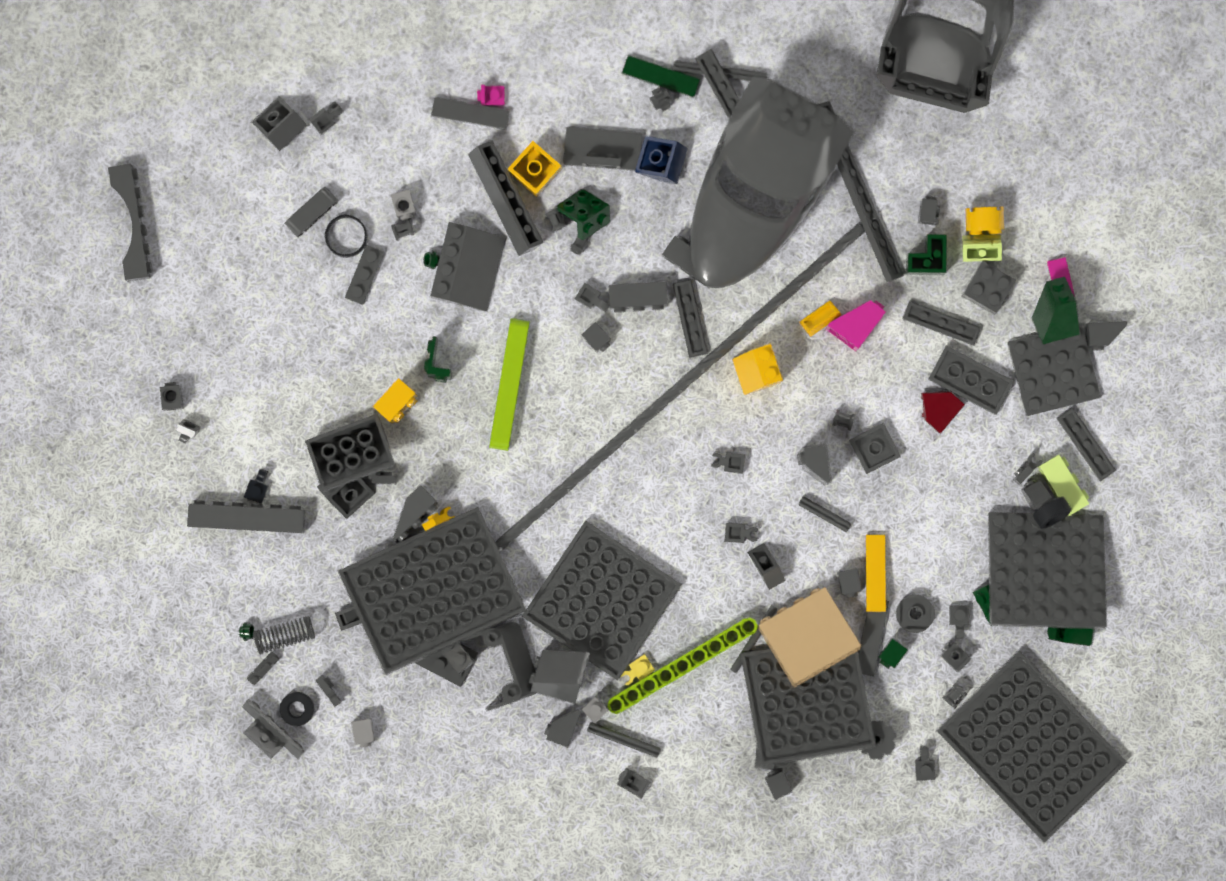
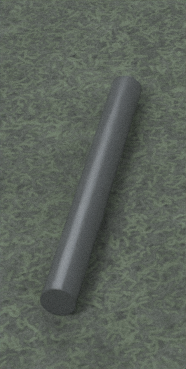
[730,605,777,673]

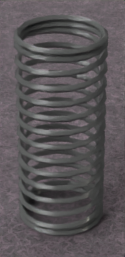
[253,615,315,655]

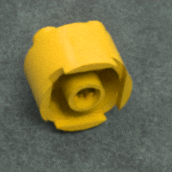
[965,206,1005,235]

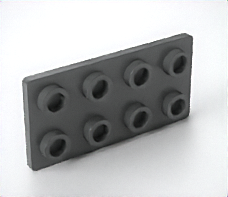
[563,127,642,171]

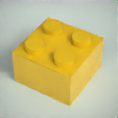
[507,141,562,197]
[373,378,418,424]

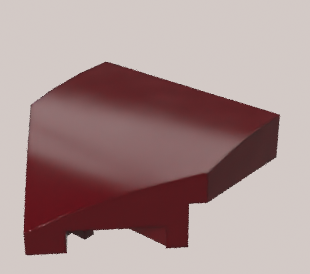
[921,390,965,434]

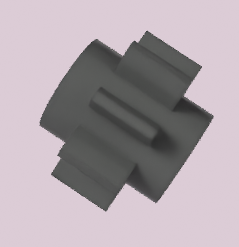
[649,87,673,112]

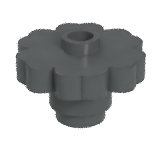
[861,720,896,760]

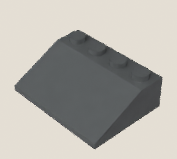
[430,222,505,312]
[305,414,395,492]

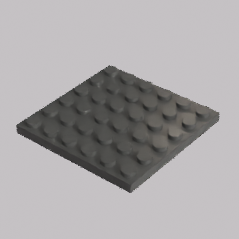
[988,512,1107,629]
[522,520,682,681]
[741,634,876,767]

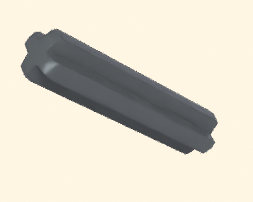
[799,497,851,532]

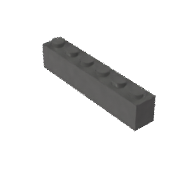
[468,140,544,256]
[187,500,305,533]

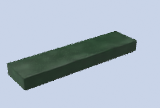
[622,55,700,98]

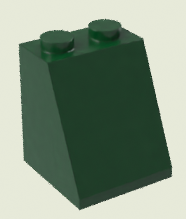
[1032,277,1080,344]

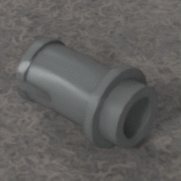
[570,236,590,255]

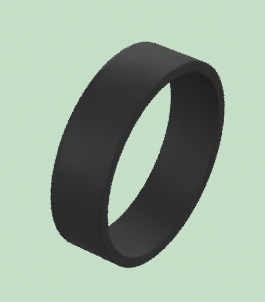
[325,215,368,258]

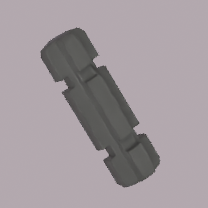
[247,652,279,685]

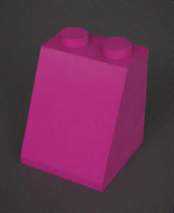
[825,300,886,352]

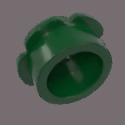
[423,251,440,270]
[239,622,254,641]

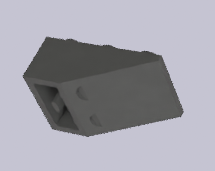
[392,485,438,543]

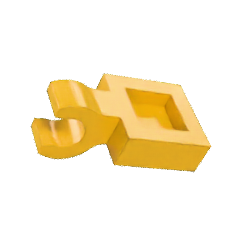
[422,507,455,531]

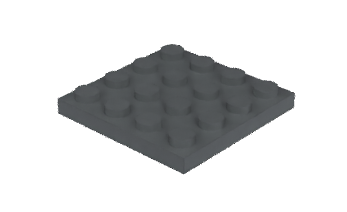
[1007,324,1101,417]

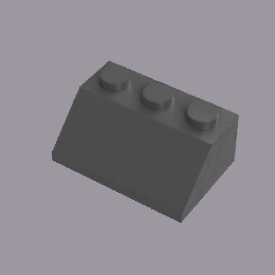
[797,444,832,485]

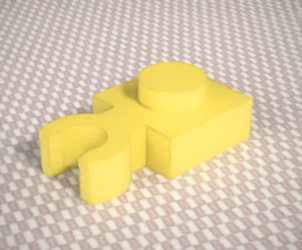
[620,654,655,686]

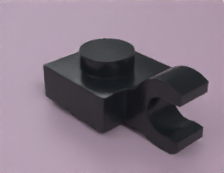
[244,469,269,504]

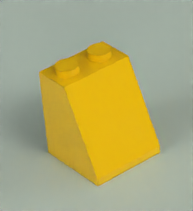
[732,344,783,395]

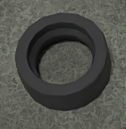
[1033,497,1072,529]

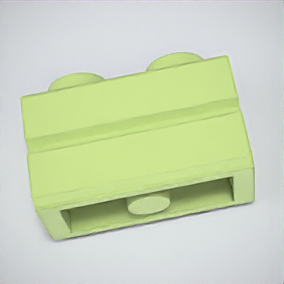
[962,234,1002,262]

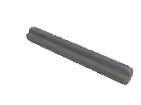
[587,722,661,757]

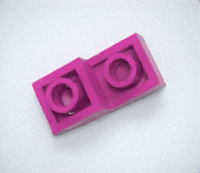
[1047,257,1075,297]

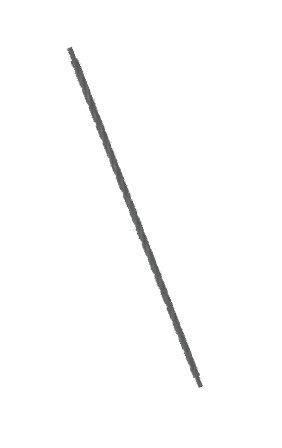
[495,213,878,552]

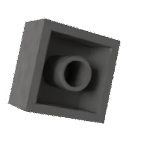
[962,261,1016,315]

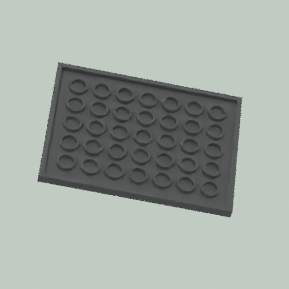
[338,507,527,676]
[936,651,1127,843]

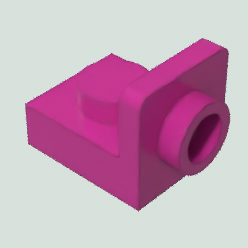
[477,84,505,106]

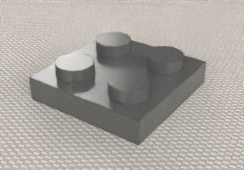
[849,423,901,474]

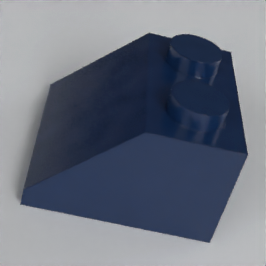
[635,136,688,184]

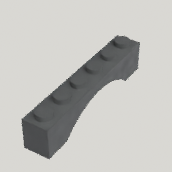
[108,164,153,282]

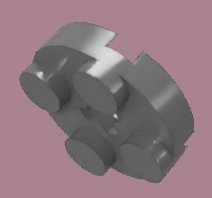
[896,594,935,633]

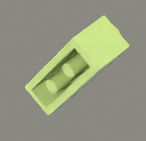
[1037,455,1089,516]

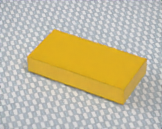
[799,300,841,337]

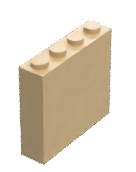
[758,587,861,688]

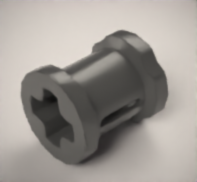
[545,208,569,232]
[391,219,414,241]
[832,409,855,431]
[942,683,967,709]

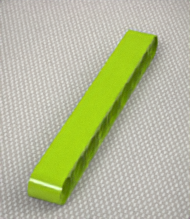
[607,618,758,714]

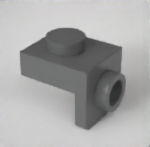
[617,768,651,799]

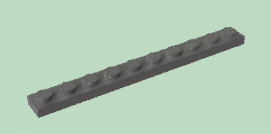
[818,101,904,282]

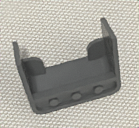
[463,622,537,711]

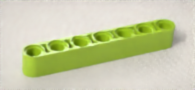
[489,318,530,451]

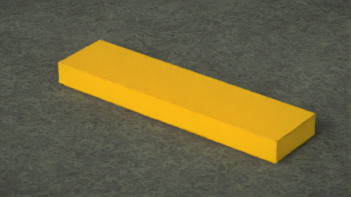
[865,535,886,612]

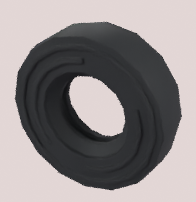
[279,692,314,726]

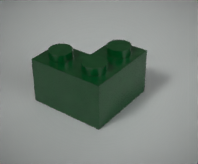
[906,234,947,275]

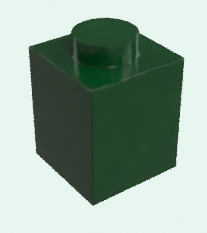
[878,638,908,669]

